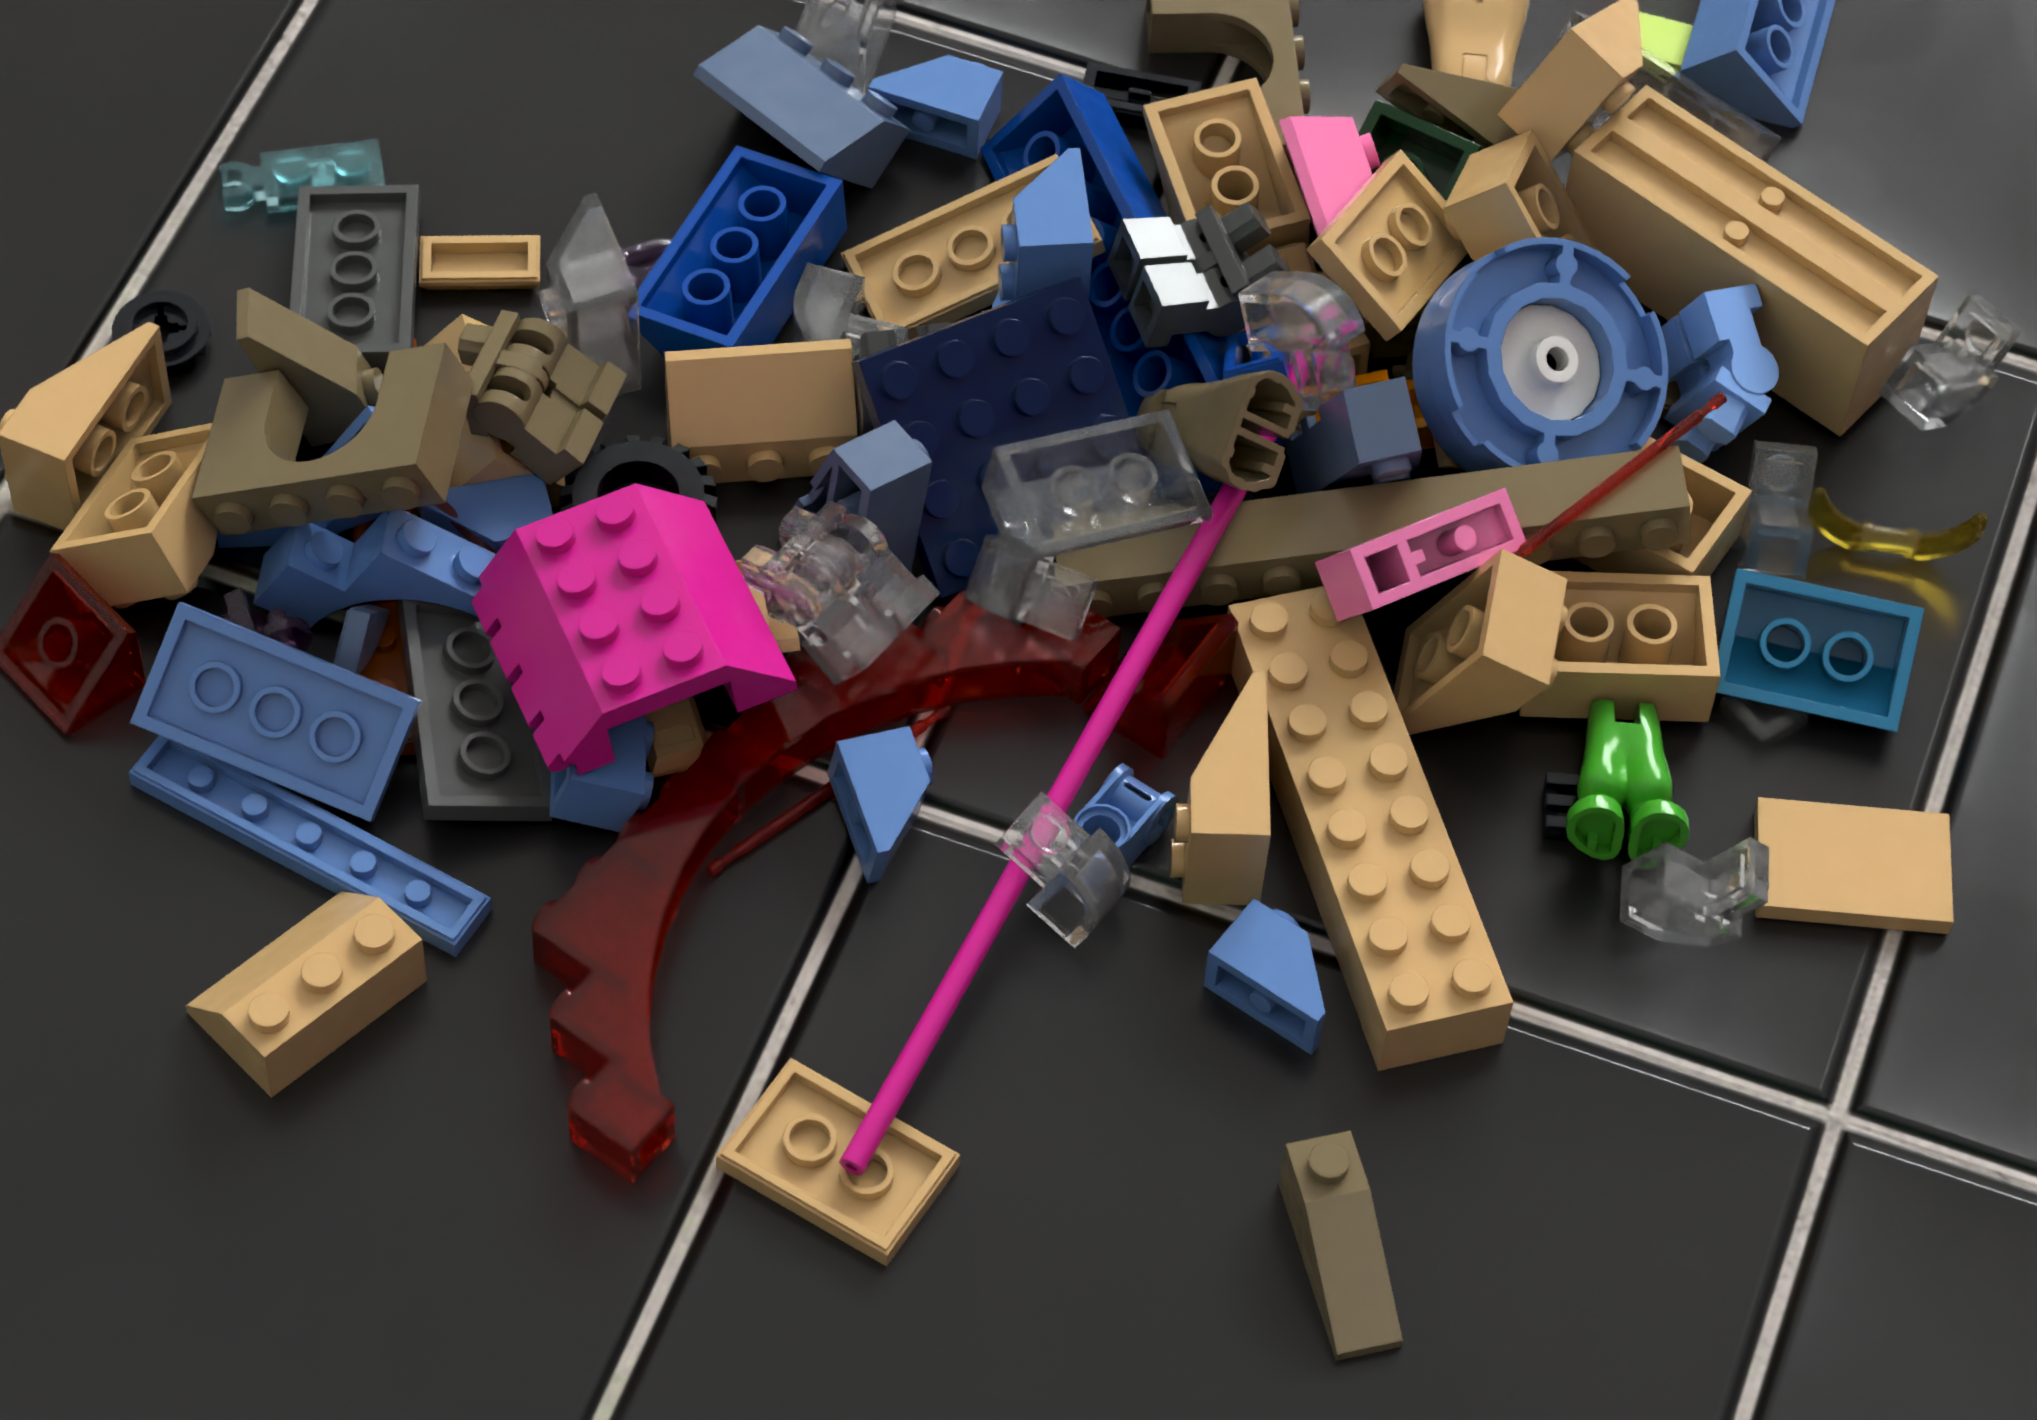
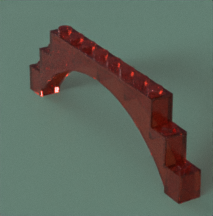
[531,589,1121,1184]

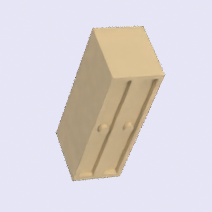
[1566,85,1939,437]

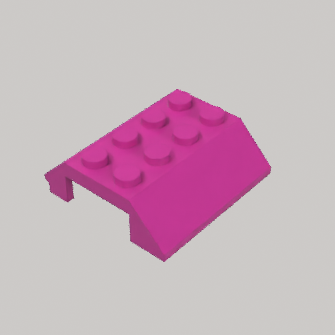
[471,483,798,775]

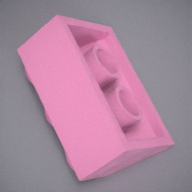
[1279,116,1381,317]

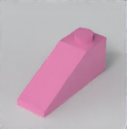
[1315,487,1529,622]

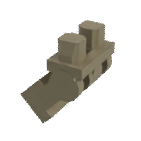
[458,310,627,485]

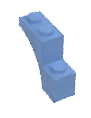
[253,510,496,629]

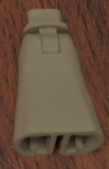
[1133,370,1304,493]

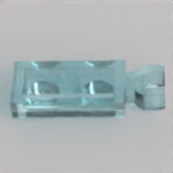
[219,139,385,213]

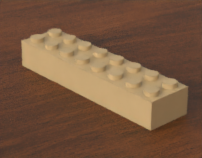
[1222,586,1513,1071]

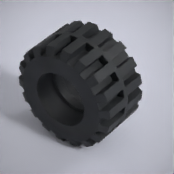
[559,435,718,527]

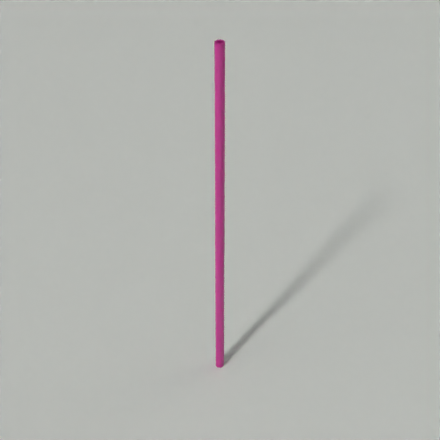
[839,306,1344,1175]

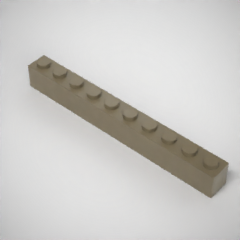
[1053,445,1690,622]

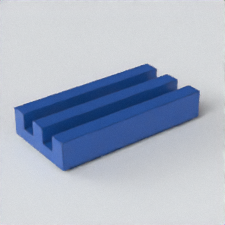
[1223,321,1291,379]

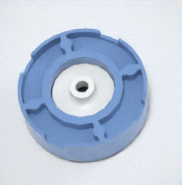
[1412,237,1669,472]

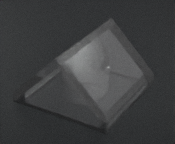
[795,0,897,95]

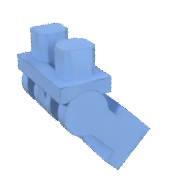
[1661,283,1779,463]

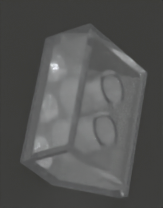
[539,192,642,396]
[981,409,1213,560]

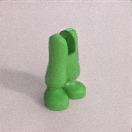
[1566,699,1689,863]

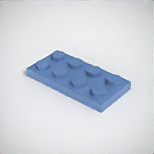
[130,602,423,822]

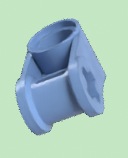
[1068,763,1179,888]

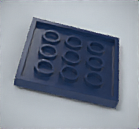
[851,277,1161,598]

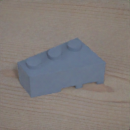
[1283,376,1422,494]

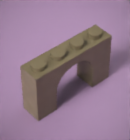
[1145,0,1310,181]
[192,343,474,536]

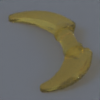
[1808,488,1987,561]

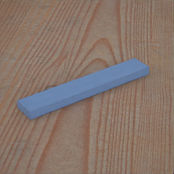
[128,735,492,957]

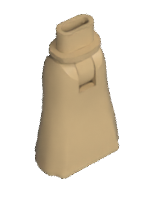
[1423,0,1530,87]

